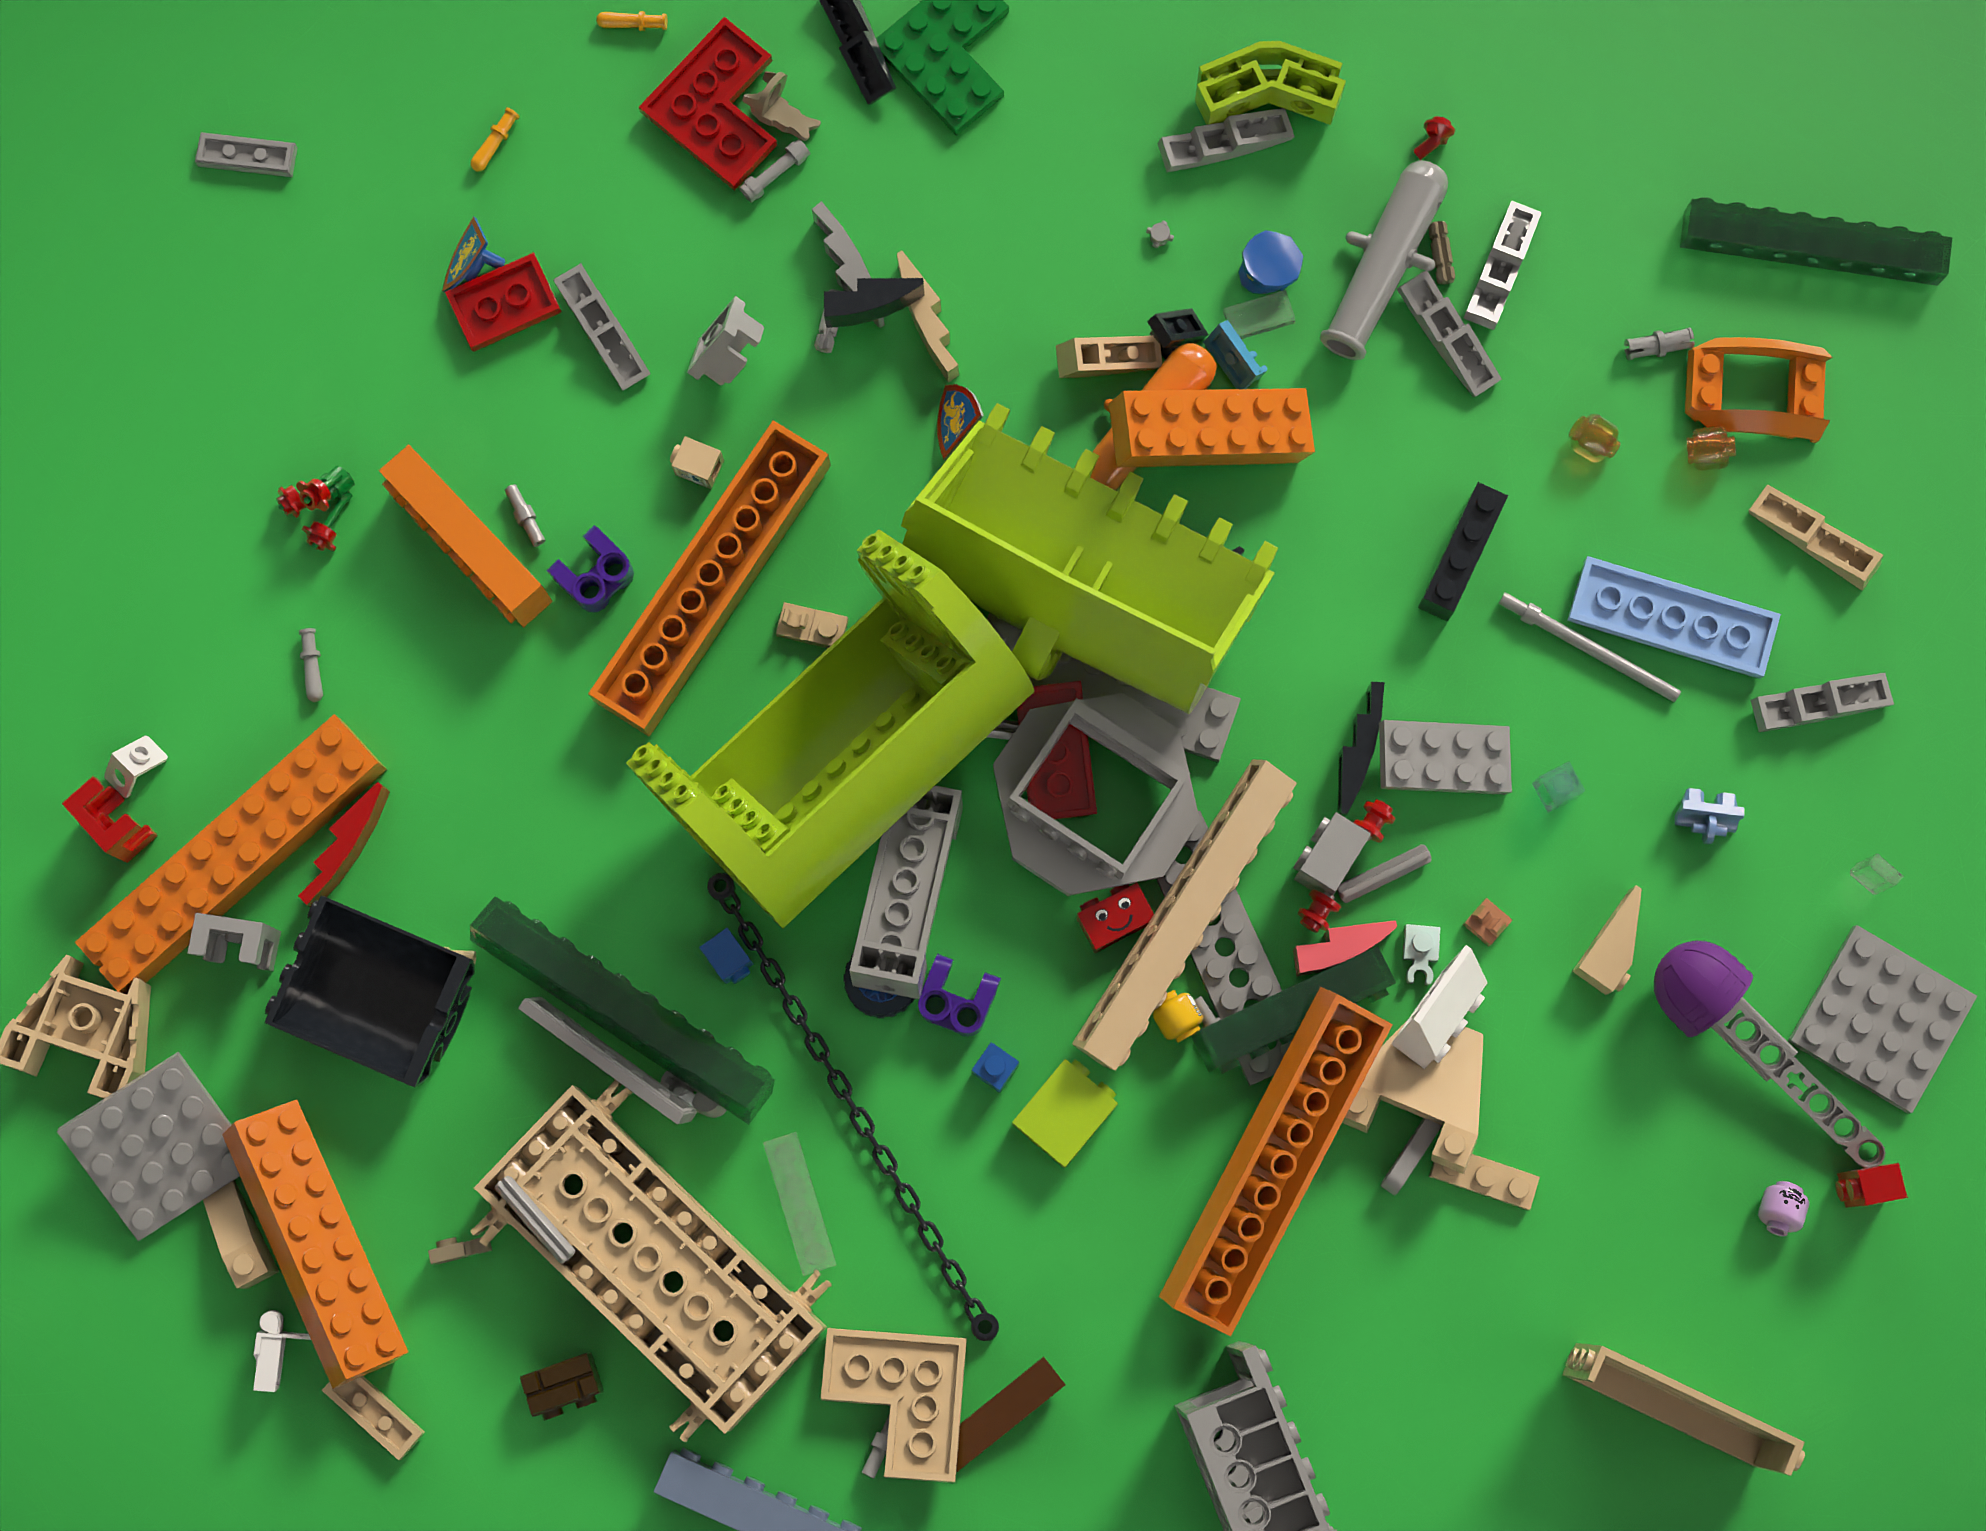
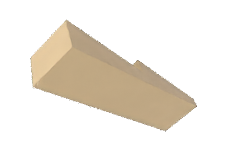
[1749,485,1883,591]

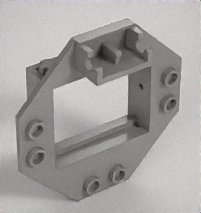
[993,692,1200,897]

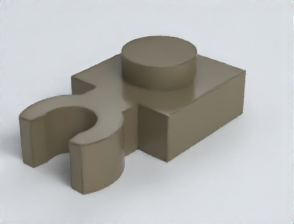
[428,1237,492,1265]

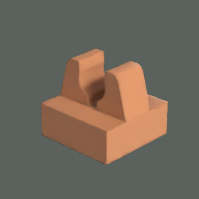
[1463,898,1512,947]

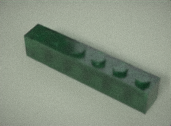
[1191,946,1396,1074]

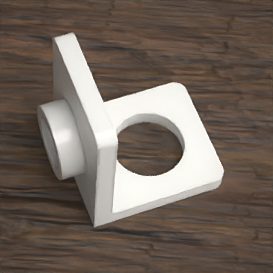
[104,736,168,798]

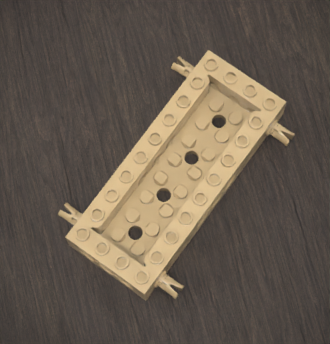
[470,1080,832,1443]

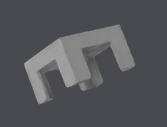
[187,913,281,971]

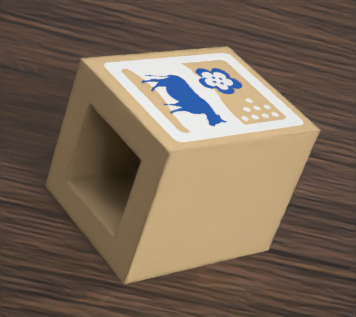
[670,437,724,489]

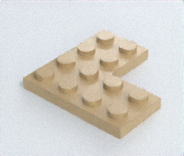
[821,1328,967,1483]

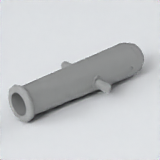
[1320,160,1448,360]

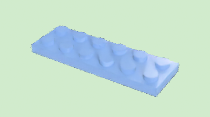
[1567,556,1781,679]

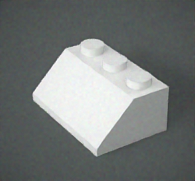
[1391,945,1488,1069]

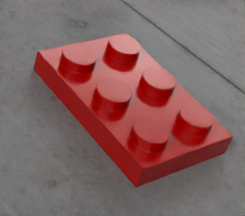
[445,252,562,352]

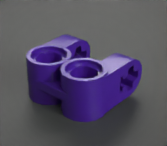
[546,525,634,613]
[918,954,1001,1037]

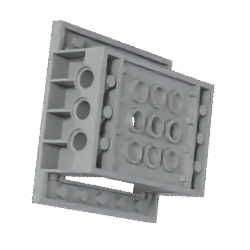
[1174,1341,1337,1531]

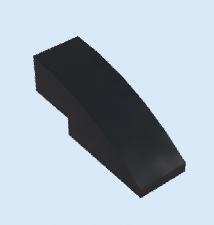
[824,278,925,328]

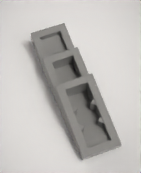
[1157,108,1295,172]
[812,201,885,328]
[1464,201,1542,330]
[553,263,651,391]
[1397,270,1502,397]
[1750,673,1894,732]

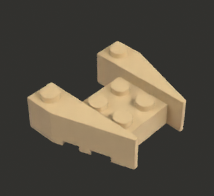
[0,955,151,1099]

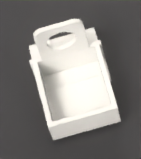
[253,1310,311,1392]

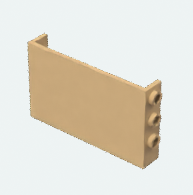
[1563,1343,1805,1476]

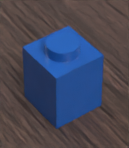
[699,928,754,984]
[971,1042,1019,1093]

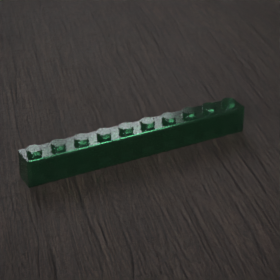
[470,896,775,1125]

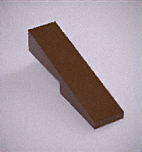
[956,1356,1066,1473]

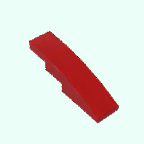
[298,782,390,907]

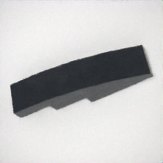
[1337,682,1385,817]

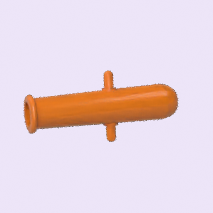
[1091,343,1217,491]

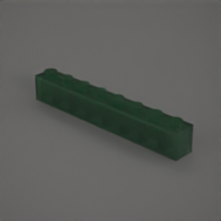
[1680,197,1953,286]

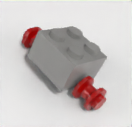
[1293,799,1395,933]

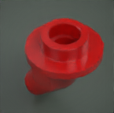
[1413,116,1455,160]

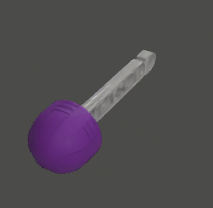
[1654,941,1886,1168]

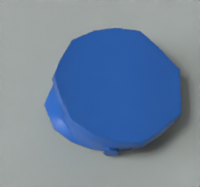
[1239,230,1304,294]

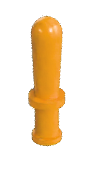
[596,11,668,31]
[470,107,520,172]

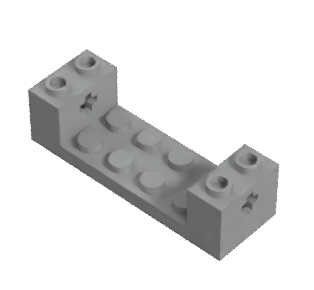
[849,786,963,999]

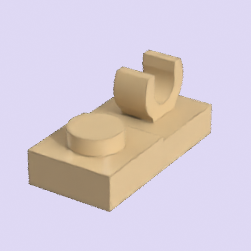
[776,602,849,648]

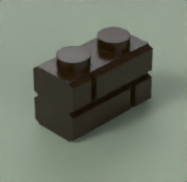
[520,1352,604,1421]

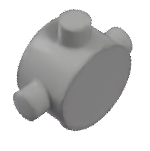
[1146,221,1174,248]

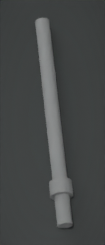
[1498,592,1681,702]

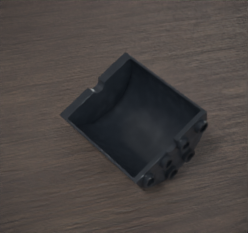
[264,895,475,1088]

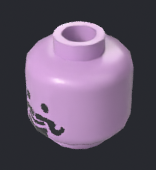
[1758,1181,1809,1236]

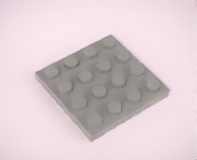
[1787,925,1977,1114]
[57,1051,240,1241]

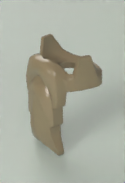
[742,71,821,141]

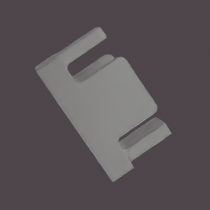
[687,296,764,385]

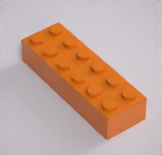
[1109,388,1315,468]
[379,444,553,628]

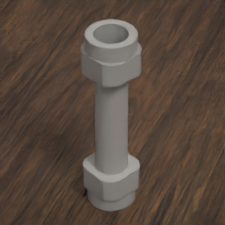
[739,139,810,203]

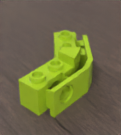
[1195,41,1346,125]

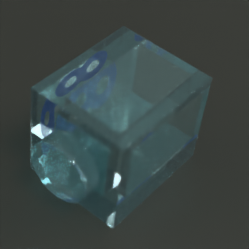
[1532,761,1585,813]

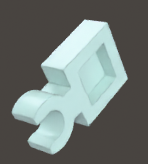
[1403,924,1440,985]

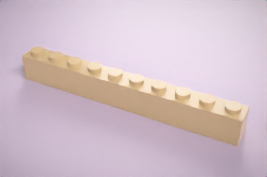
[1072,759,1297,1071]

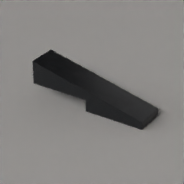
[819,0,896,105]

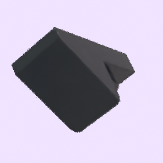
[1147,308,1209,359]

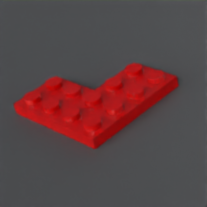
[639,17,777,191]

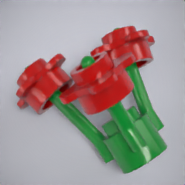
[276,466,355,551]

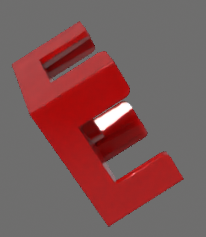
[62,776,158,863]

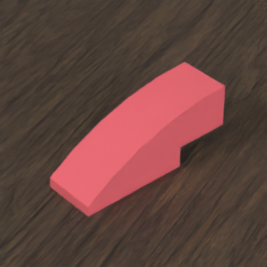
[1293,920,1397,977]

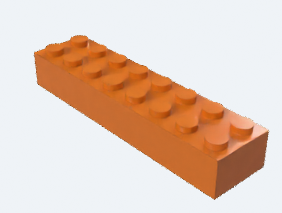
[222,1099,408,1389]

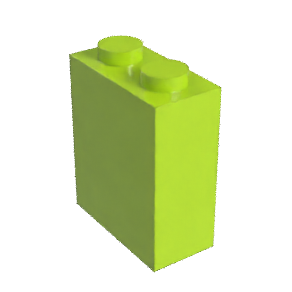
[1012,1059,1118,1169]

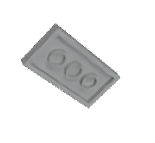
[1379,720,1512,795]

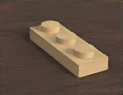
[1429,1154,1540,1210]
[322,1376,425,1460]

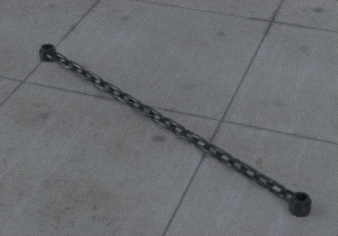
[707,873,999,1341]

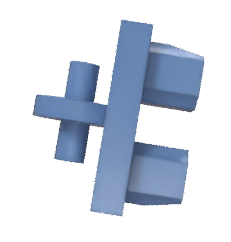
[1675,788,1744,844]

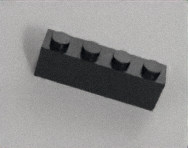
[1418,482,1509,622]

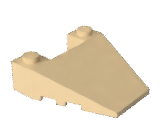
[1342,1021,1484,1174]

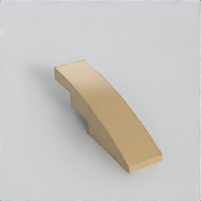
[897,250,959,383]

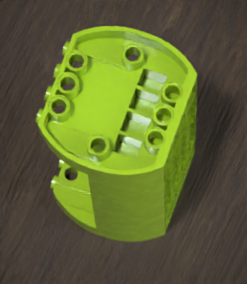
[626,530,1034,929]

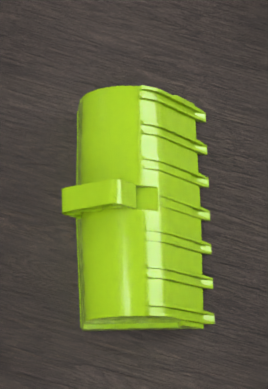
[901,403,1278,714]

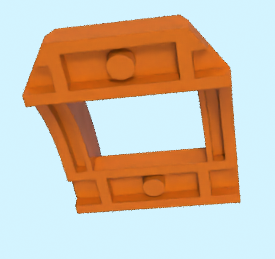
[1685,337,1833,443]

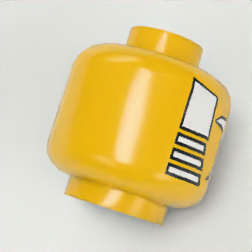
[1152,990,1203,1043]

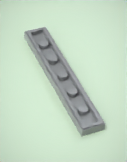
[518,997,697,1125]

